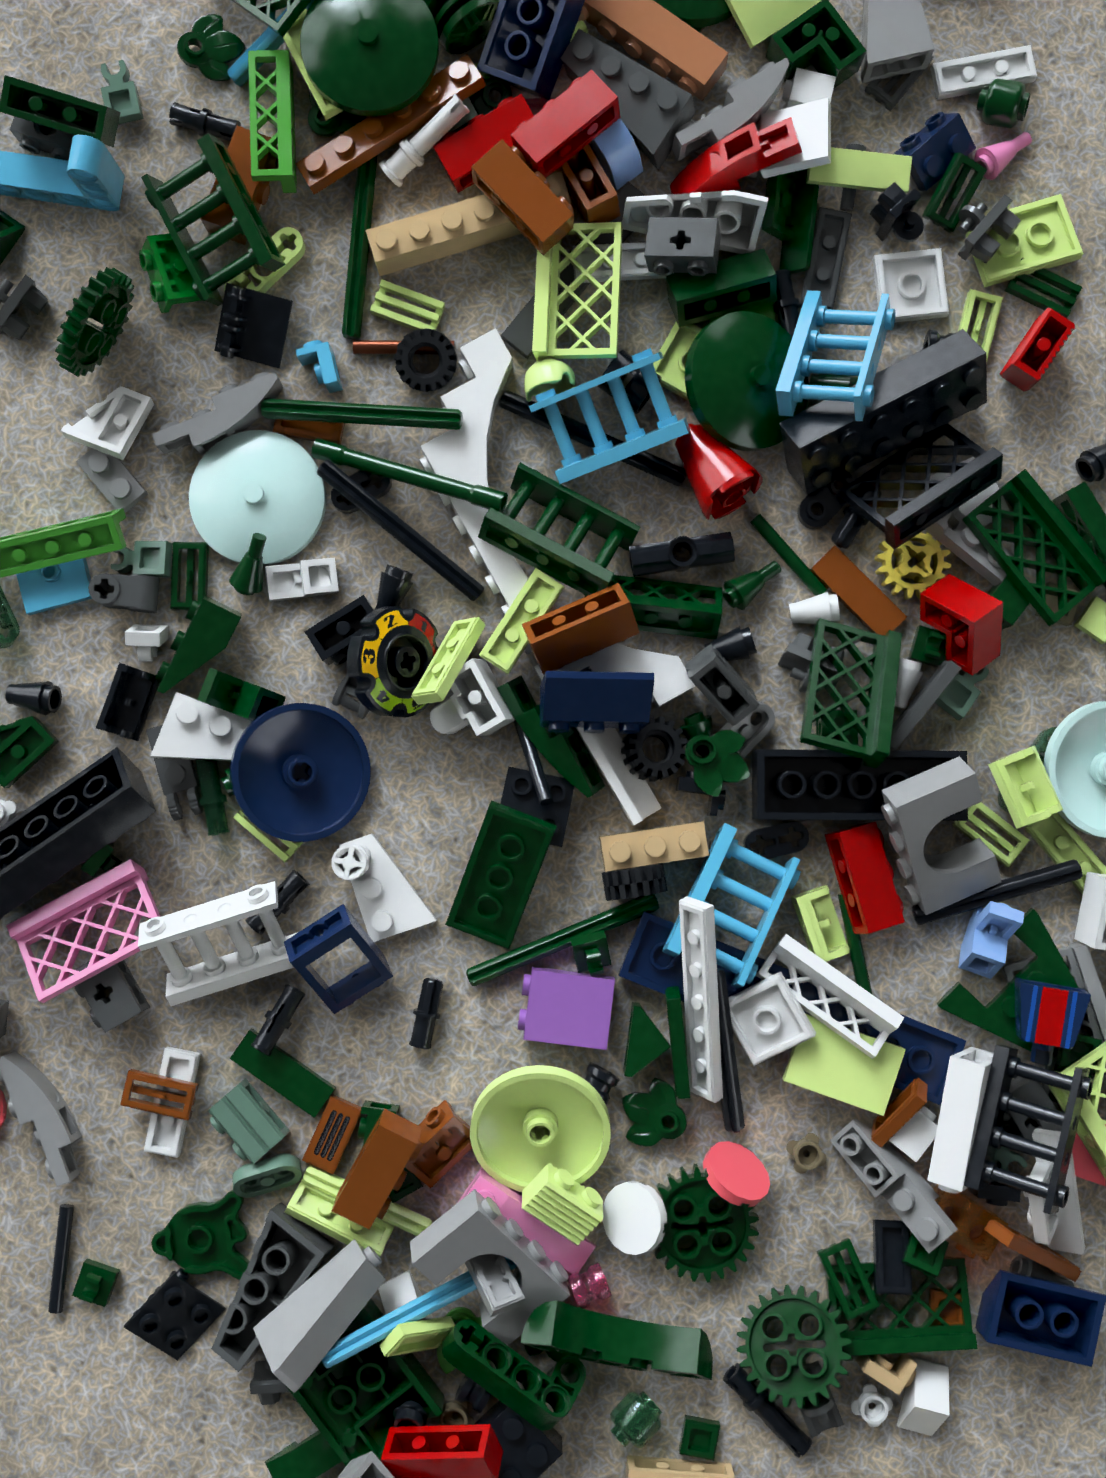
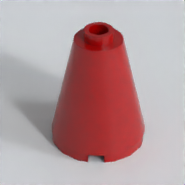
[675,424,763,520]

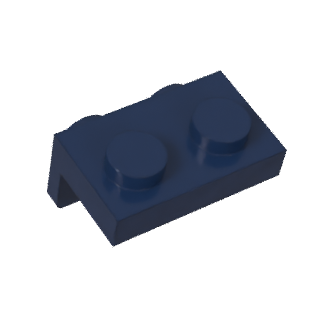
[894,112,976,191]

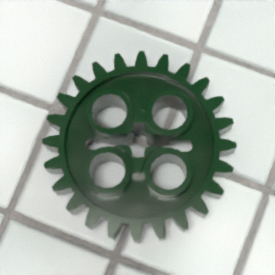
[55,267,135,377]
[655,1163,759,1282]
[736,1285,853,1409]

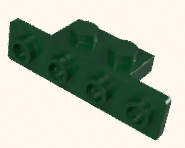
[762,169,819,274]

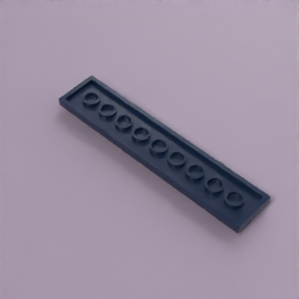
[618,911,966,1106]

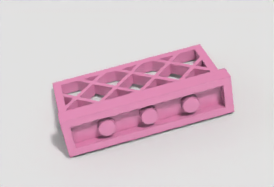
[6,859,160,1003]

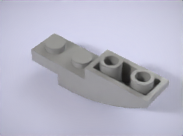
[672,58,790,161]
[152,372,283,455]
[0,1051,82,1187]
[830,1118,959,1253]

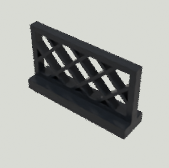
[839,424,1003,550]

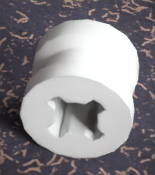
[332,845,369,880]

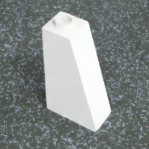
[927,1047,994,1194]

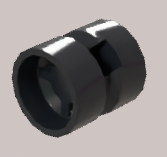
[598,350,662,414]

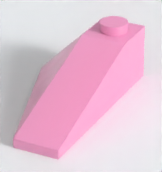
[457,1167,596,1276]

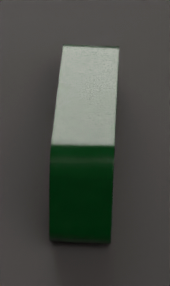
[441,1319,586,1430]

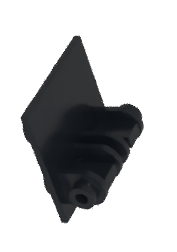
[214,283,293,369]
[500,766,574,848]
[124,1268,226,1361]

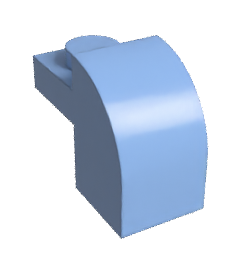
[589,118,644,191]
[958,901,1024,979]

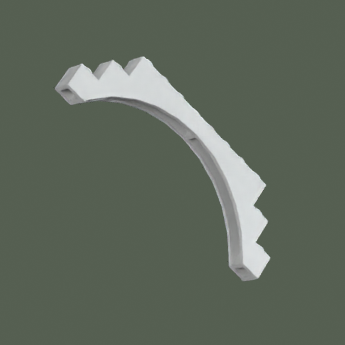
[419,328,695,708]

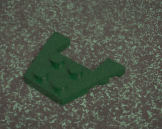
[937,908,1089,1051]

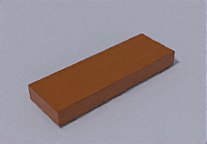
[810,545,907,636]
[984,1219,1082,1282]

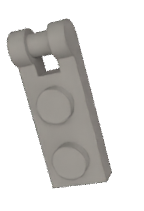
[926,507,1014,586]

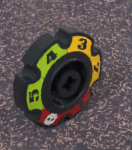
[347,606,439,718]

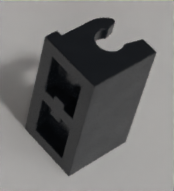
[96,663,160,741]

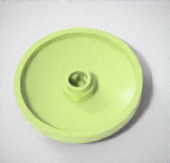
[470,1065,611,1192]

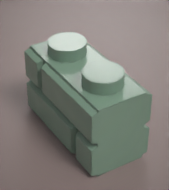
[208,1078,290,1164]

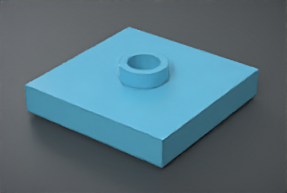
[16,558,92,615]

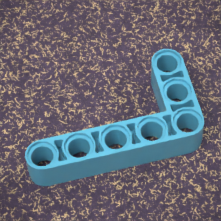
[0,135,125,211]

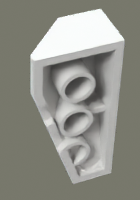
[622,190,768,254]

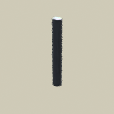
[513,720,553,806]
[48,1204,74,1314]

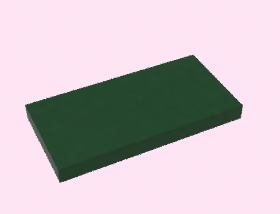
[445,800,557,949]

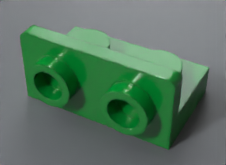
[139,233,202,313]

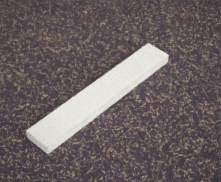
[679,896,723,1103]

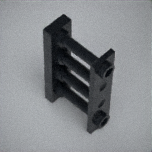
[964,1045,1093,1215]

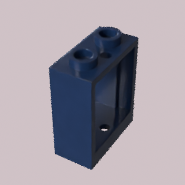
[284,904,393,1014]

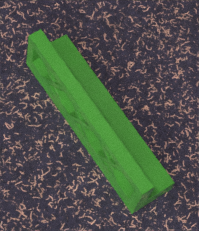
[248,50,297,193]
[0,508,127,578]

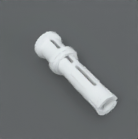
[379,94,470,187]

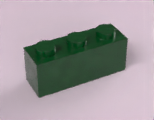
[0,75,121,147]
[666,248,777,328]

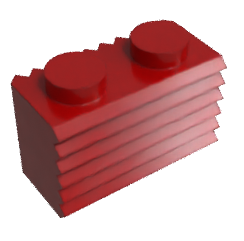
[1000,308,1075,392]

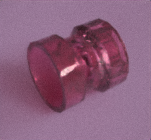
[567,1262,612,1309]

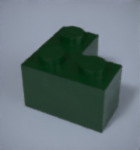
[766,0,867,89]

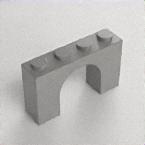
[881,756,1002,915]
[410,1189,570,1346]

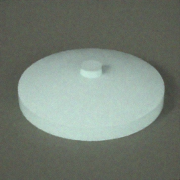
[189,430,326,566]
[1043,701,1106,838]

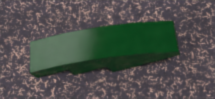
[497,675,605,798]

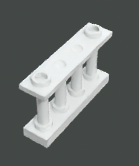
[138,881,298,1006]

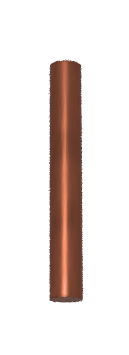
[353,340,455,354]

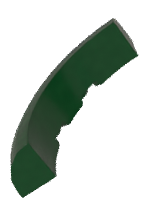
[520,1300,713,1380]

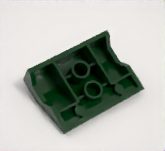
[285,1298,445,1466]

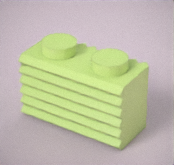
[521,1163,603,1245]

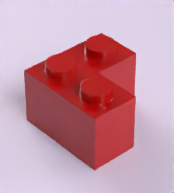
[920,574,1003,676]

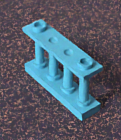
[776,290,896,421]
[529,348,690,484]
[662,823,801,988]

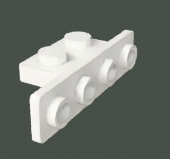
[1023,1128,1085,1255]

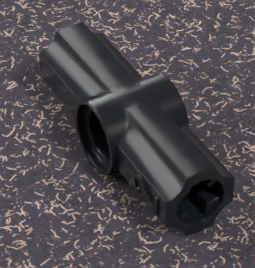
[629,532,735,577]

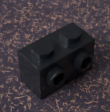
[304,595,374,666]

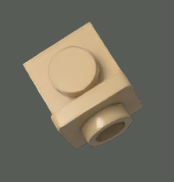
[856,1353,917,1395]

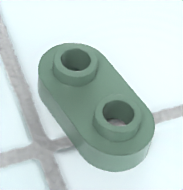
[232,1153,302,1198]

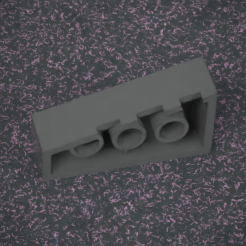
[560,29,696,170]
[211,1202,335,1372]

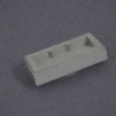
[465,1254,525,1317]

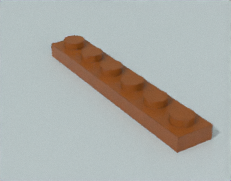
[295,54,486,195]

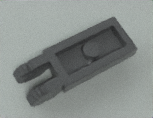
[146,725,203,821]

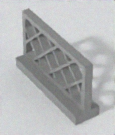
[1003,941,1106,1094]

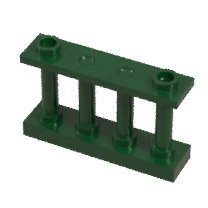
[141,133,285,306]
[478,462,641,596]

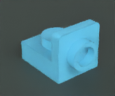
[295,340,343,393]

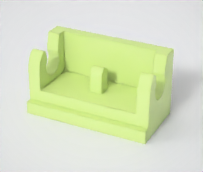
[988,745,1063,829]
[790,885,850,962]

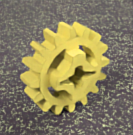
[874,532,952,600]

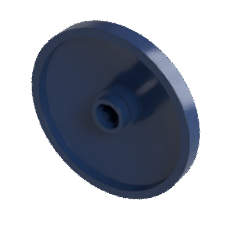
[230,703,371,842]

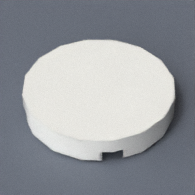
[602,1181,667,1255]

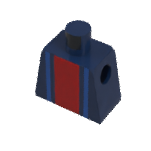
[1014,977,1091,1065]

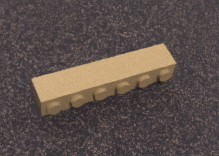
[365,171,571,276]

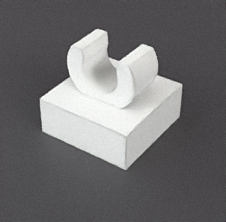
[125,624,168,661]

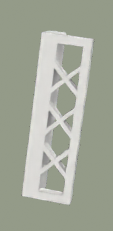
[575,727,662,826]
[756,934,904,1059]

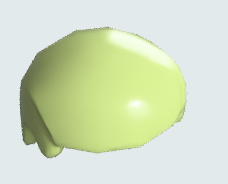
[524,358,576,402]

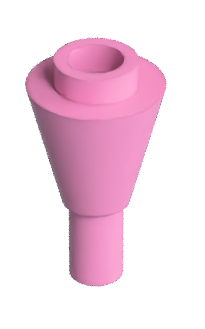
[975,132,1032,180]

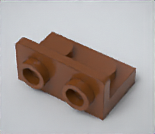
[405,1100,472,1188]

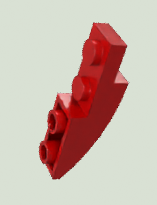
[670,117,802,194]

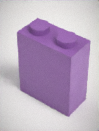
[518,966,615,1050]

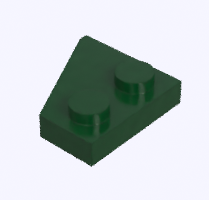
[0,716,59,788]

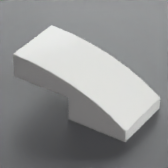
[265,557,339,602]

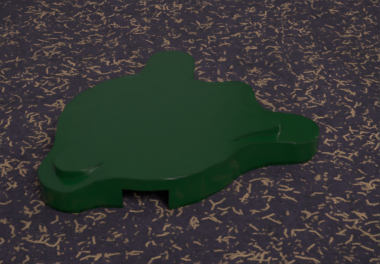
[151,1190,250,1280]

